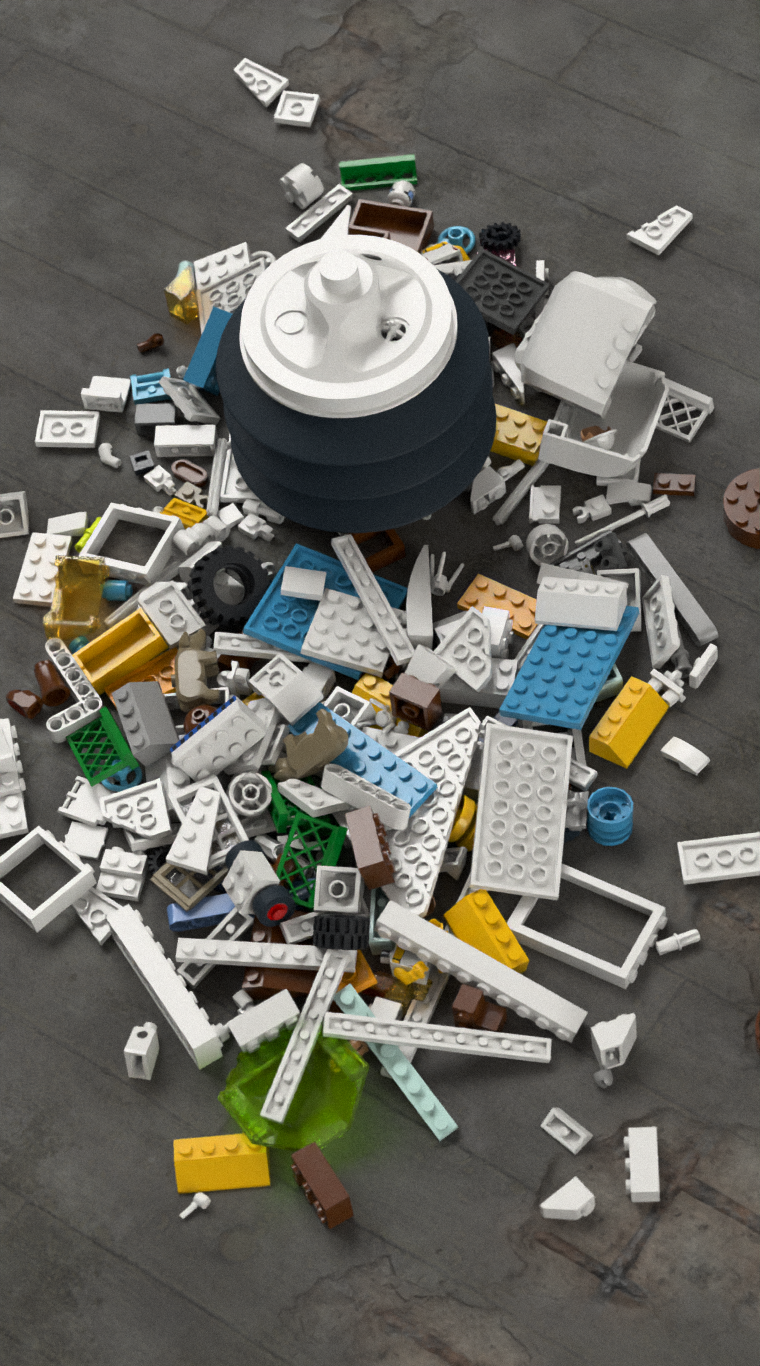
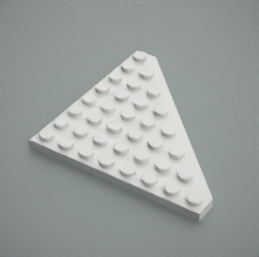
[332,707,482,918]

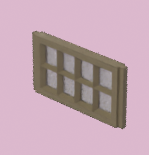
[150,819,241,912]

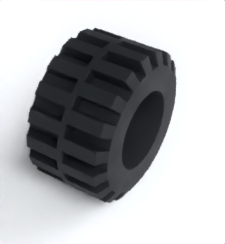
[313,914,370,950]

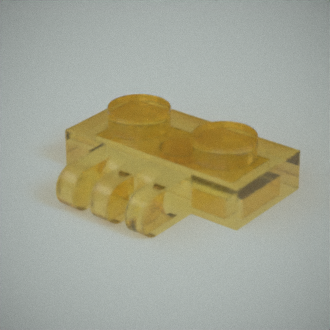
[384,978,433,1007]

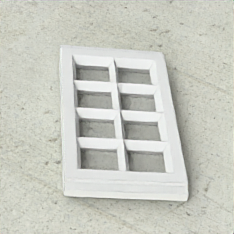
[168,774,249,870]

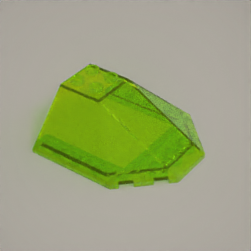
[218,1027,369,1152]

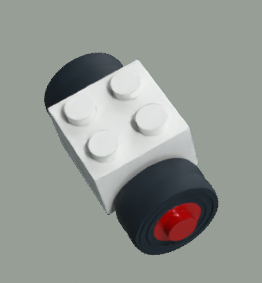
[222,840,295,927]

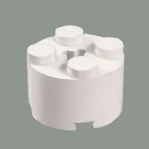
[279,163,324,209]

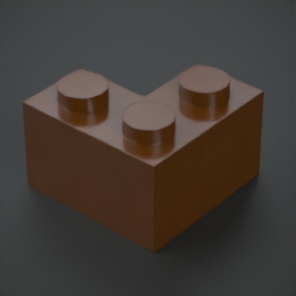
[452,984,507,1033]

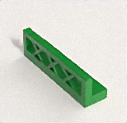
[339,154,417,191]

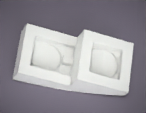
[606,482,652,506]
[660,737,710,775]

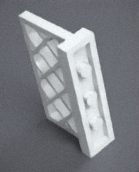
[656,378,714,443]

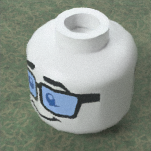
[388,181,416,207]

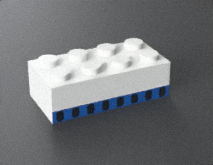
[170,695,267,782]

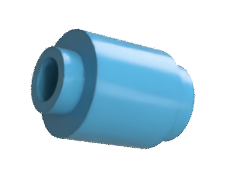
[101,580,133,601]

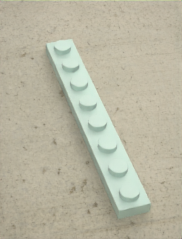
[333,984,458,1141]

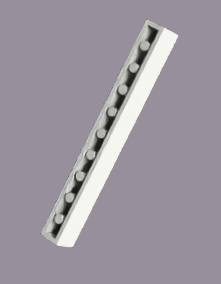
[374,900,588,1043]

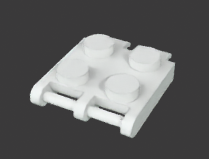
[57,776,115,827]

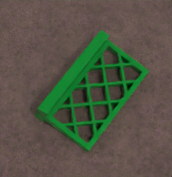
[66,706,139,787]
[261,771,330,833]
[275,812,348,912]

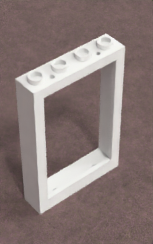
[507,864,668,989]

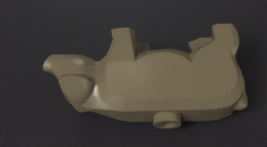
[171,629,220,712]
[268,709,349,782]

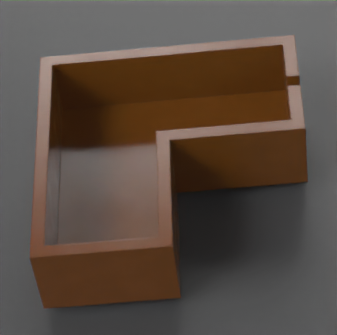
[348,199,434,254]

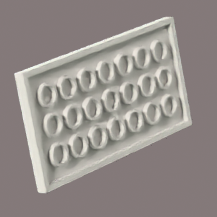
[469,723,573,900]

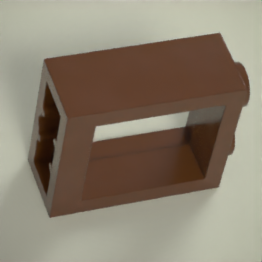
[346,529,406,573]

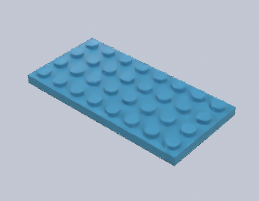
[499,606,640,730]

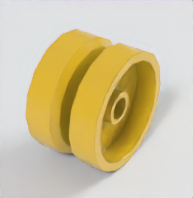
[448,795,478,852]

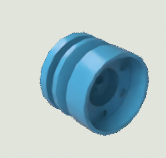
[587,787,633,846]

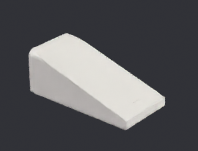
[47,512,89,536]

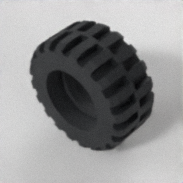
[187,545,271,628]

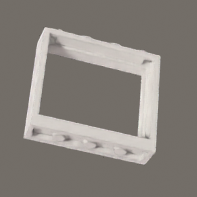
[77,503,185,586]
[0,826,97,932]

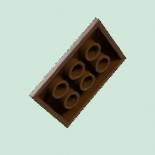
[242,911,318,1000]

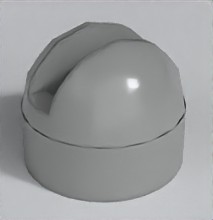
[593,1069,613,1088]

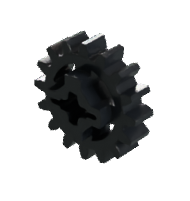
[479,222,521,253]

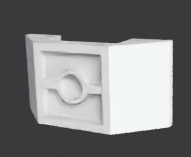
[247,653,324,726]

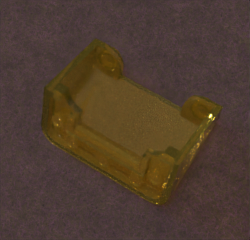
[43,555,110,641]

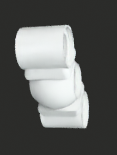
[173,515,230,556]

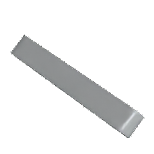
[626,533,718,647]

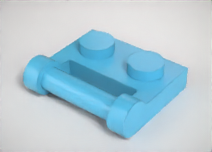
[130,369,172,405]

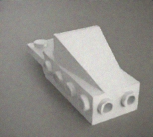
[0,718,29,839]

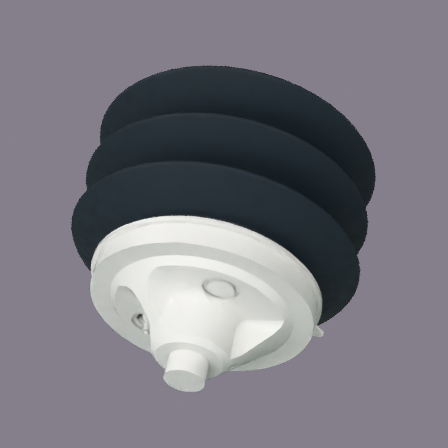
[216,235,496,533]

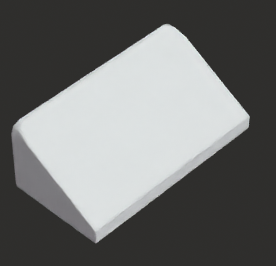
[540,1108,593,1154]

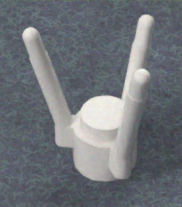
[430,552,464,596]
[356,698,396,734]

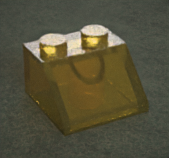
[164,265,199,325]

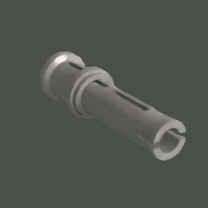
[670,619,693,678]

